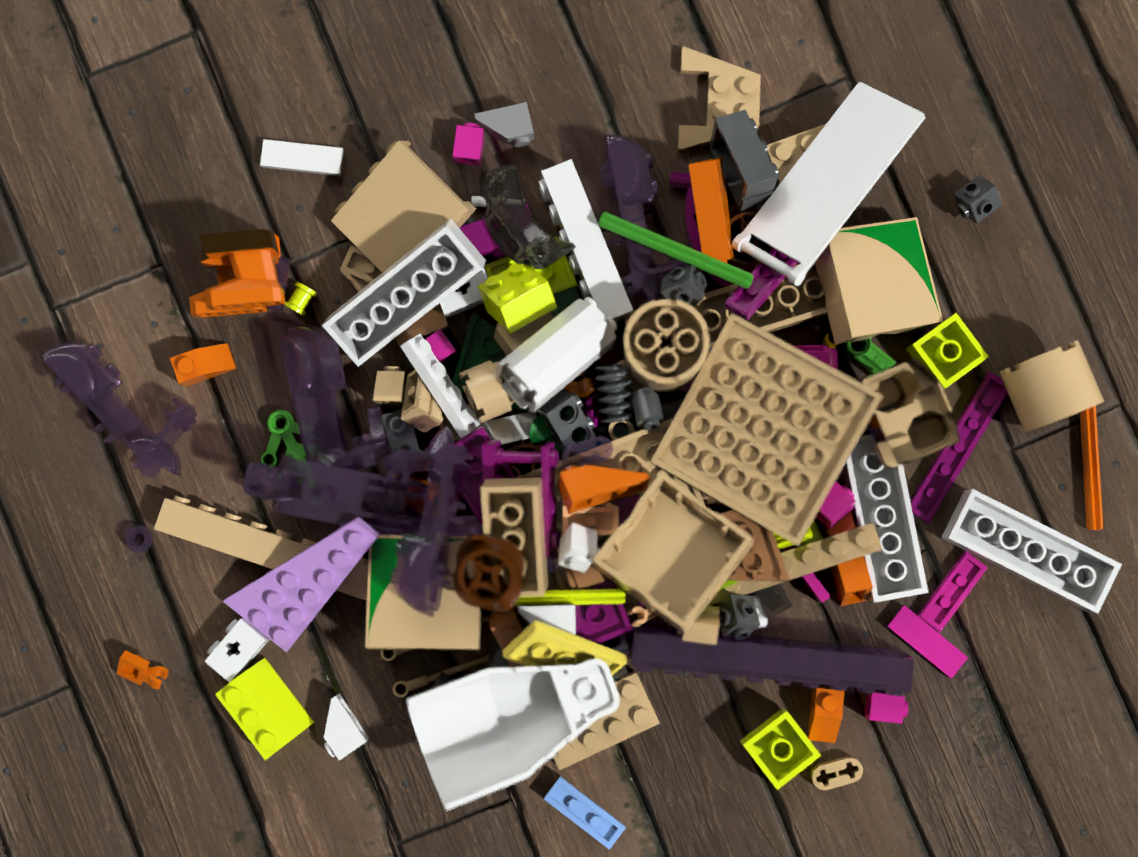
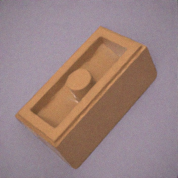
[395,304,450,349]

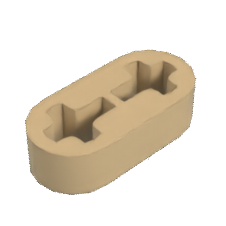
[810,756,863,790]

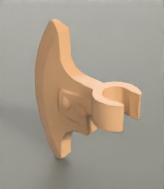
[627,606,657,627]

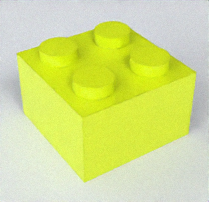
[477,261,557,334]
[906,313,989,389]
[740,708,821,790]

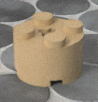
[459,360,514,424]

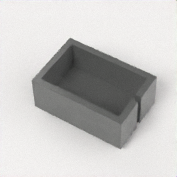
[709,109,779,213]

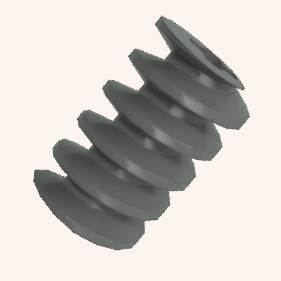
[595,364,634,422]

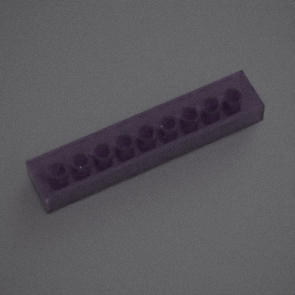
[630,625,914,696]

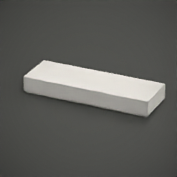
[260,139,344,176]

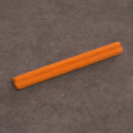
[1080,406,1103,530]

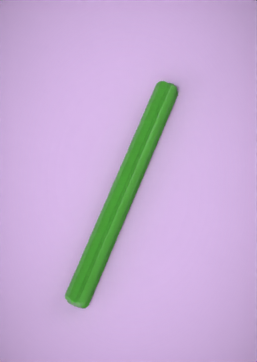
[598,212,754,289]

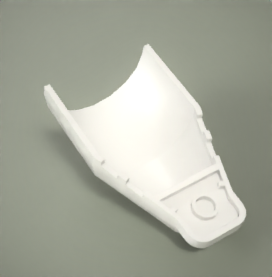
[406,659,620,810]

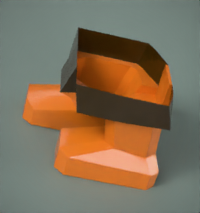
[189,229,285,318]

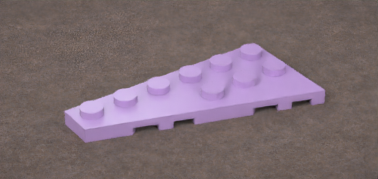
[223,517,380,652]

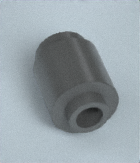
[632,387,664,431]

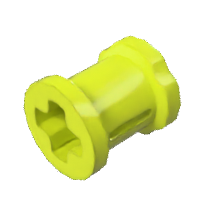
[283,281,317,316]

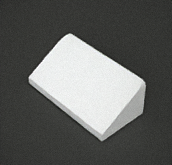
[484,412,537,446]

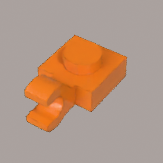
[116,650,169,689]

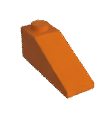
[557,465,651,513]

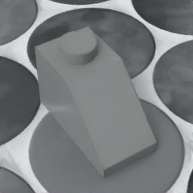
[474,102,534,147]

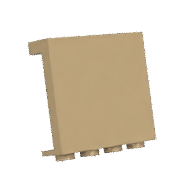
[331,141,476,273]

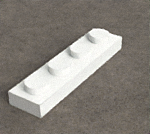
[400,334,480,438]

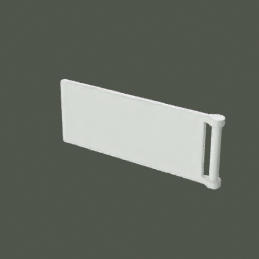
[732,82,925,286]

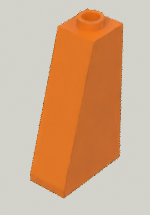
[689,157,734,264]
[820,511,873,607]

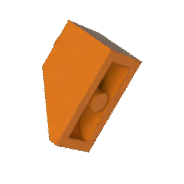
[170,343,237,387]
[807,685,844,743]

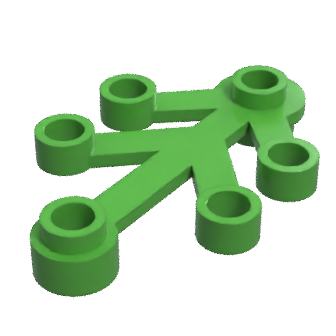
[261,410,339,506]

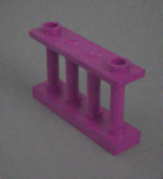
[482,440,560,557]

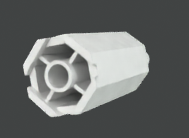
[495,297,617,413]

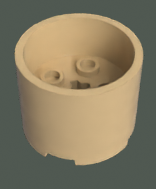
[624,299,709,393]
[999,340,1104,432]

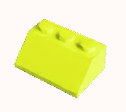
[215,658,314,760]

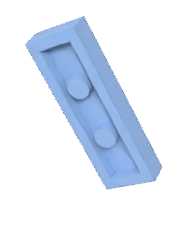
[544,775,626,850]

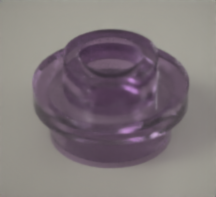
[125,525,153,553]

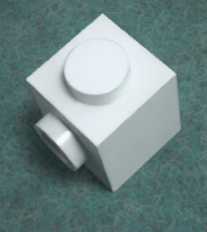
[559,523,599,573]

